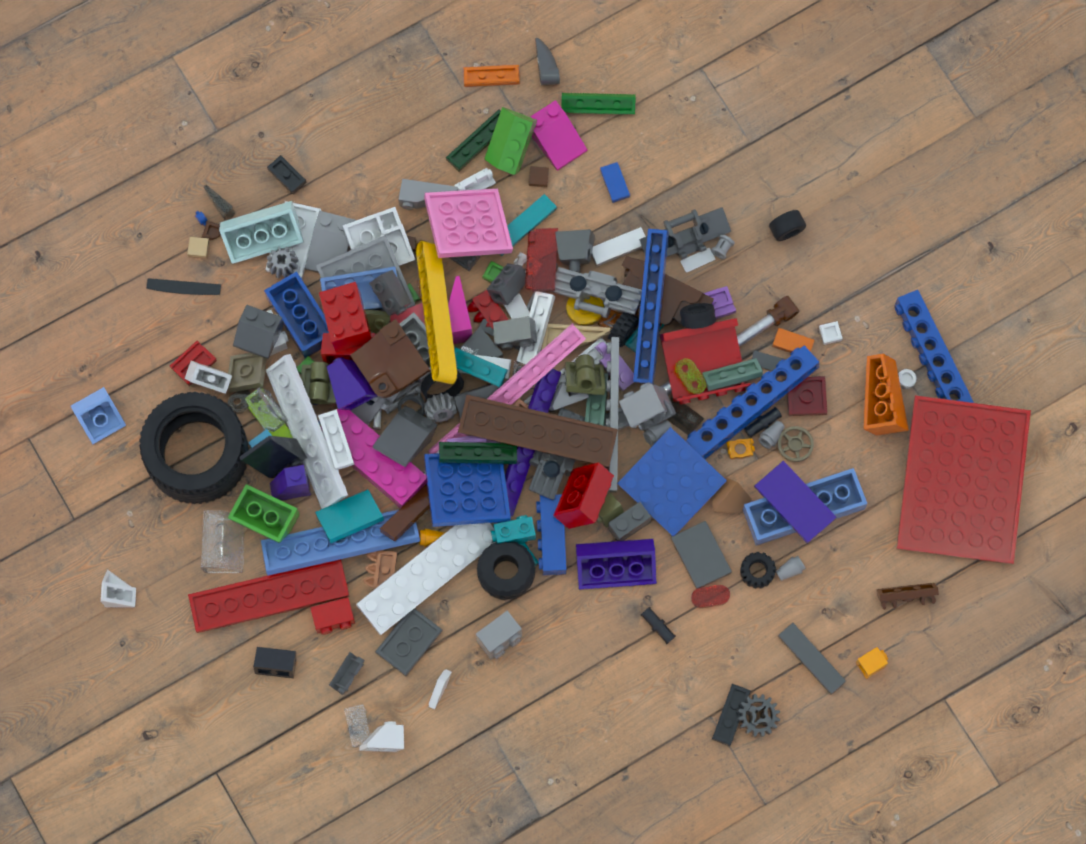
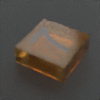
[598,309,621,329]

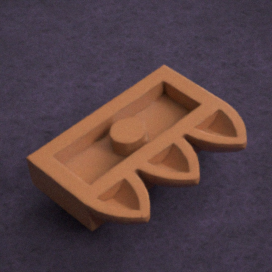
[363,550,398,589]

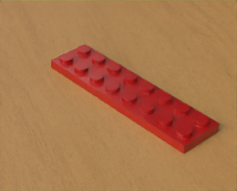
[188,559,350,633]

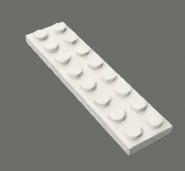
[266,354,348,509]
[356,523,495,635]

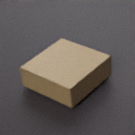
[187,237,209,258]

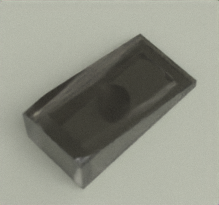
[204,185,235,221]

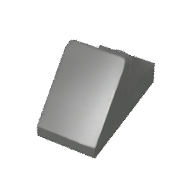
[549,382,589,412]

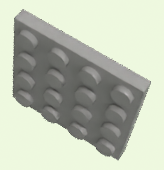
[316,235,416,316]

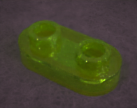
[675,359,706,394]

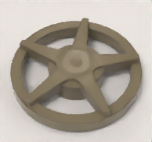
[777,426,814,462]

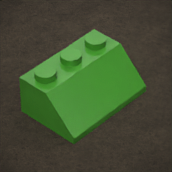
[485,107,537,175]
[228,484,300,543]

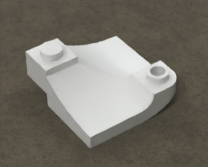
[342,207,415,265]

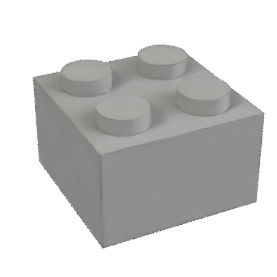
[476,610,522,660]

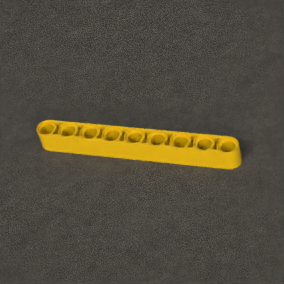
[416,241,457,384]

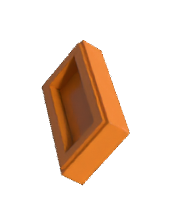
[772,328,815,353]

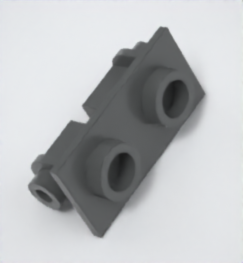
[329,652,365,695]

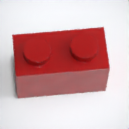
[310,597,355,635]

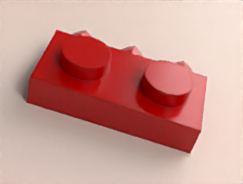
[467,290,508,333]

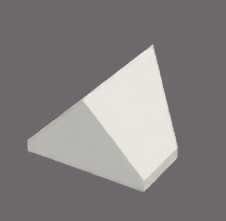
[101,569,136,608]

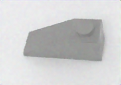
[398,179,458,210]

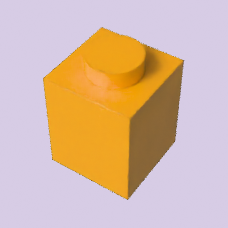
[856,647,888,679]

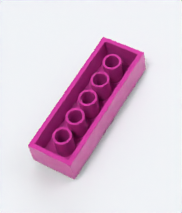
[321,409,427,508]

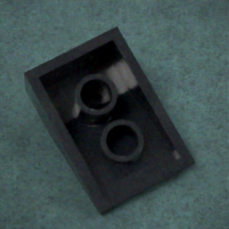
[240,436,307,478]

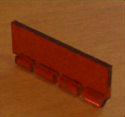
[525,228,558,292]

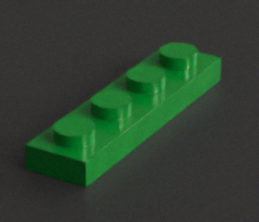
[561,93,636,114]

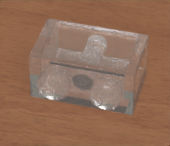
[245,387,288,432]

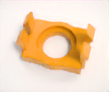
[726,438,755,459]

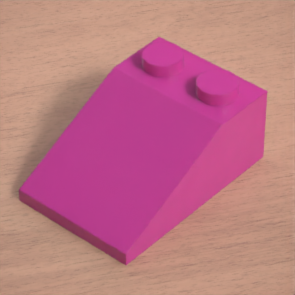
[530,100,588,171]
[448,276,472,345]

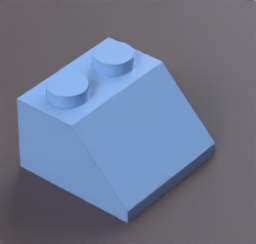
[71,387,126,444]

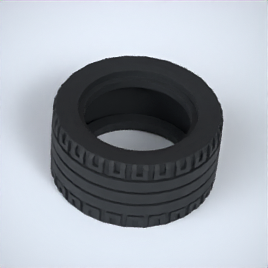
[139,392,249,504]

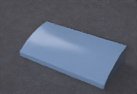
[320,267,397,310]

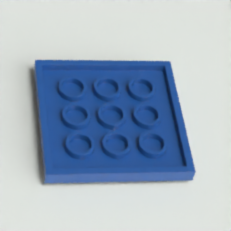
[617,427,727,536]
[424,453,511,527]

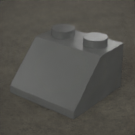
[233,305,283,359]

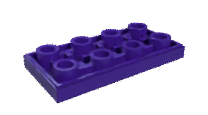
[754,461,837,544]

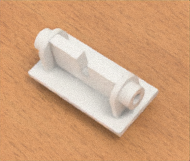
[454,168,496,191]

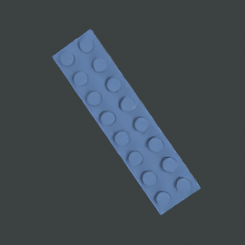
[261,510,420,576]

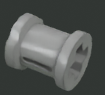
[711,235,735,260]

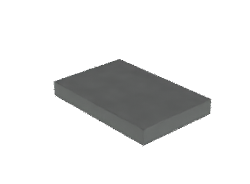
[671,521,732,590]
[375,608,443,676]

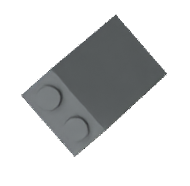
[372,405,438,467]

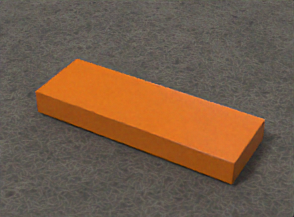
[464,65,520,87]

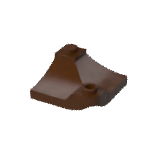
[351,319,431,398]

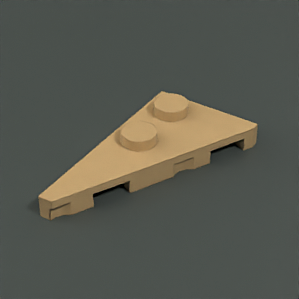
[542,324,611,350]

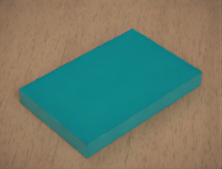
[315,489,384,543]

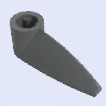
[535,38,560,86]

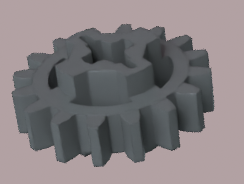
[737,694,780,737]

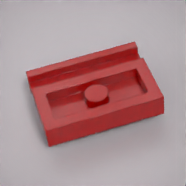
[170,340,217,386]

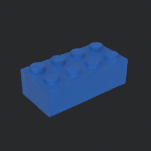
[264,271,329,358]

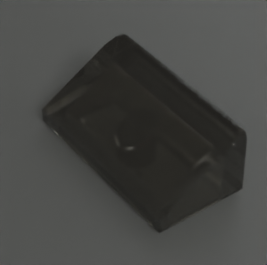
[667,397,704,435]

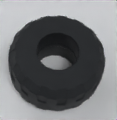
[477,541,535,600]

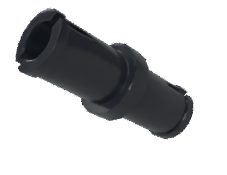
[744,407,782,438]
[641,607,676,644]

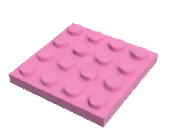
[424,188,513,258]

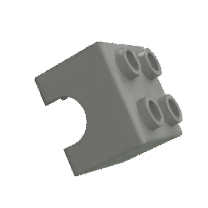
[619,382,676,431]

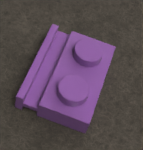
[704,286,736,319]

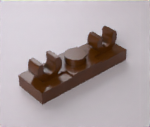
[877,583,939,610]

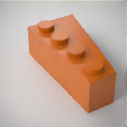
[864,354,909,435]

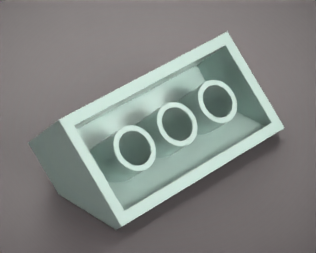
[219,201,303,264]

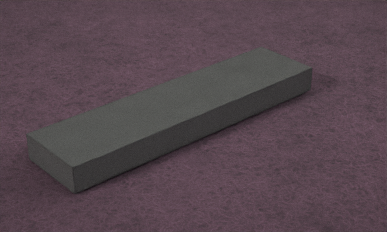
[778,623,846,695]

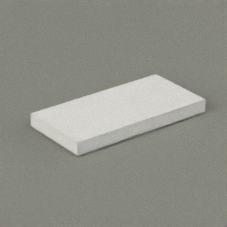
[265,201,321,279]

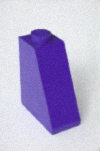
[327,358,377,410]
[270,465,311,501]

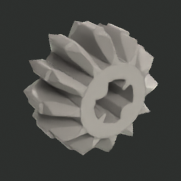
[266,246,299,279]
[424,393,457,424]

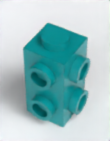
[491,515,536,544]

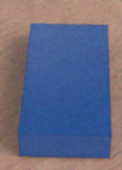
[600,162,630,203]

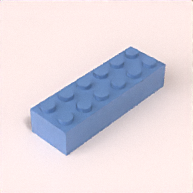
[743,468,867,546]

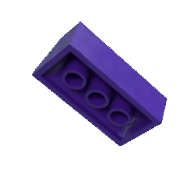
[576,539,657,590]

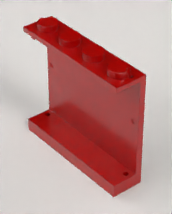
[659,318,751,404]

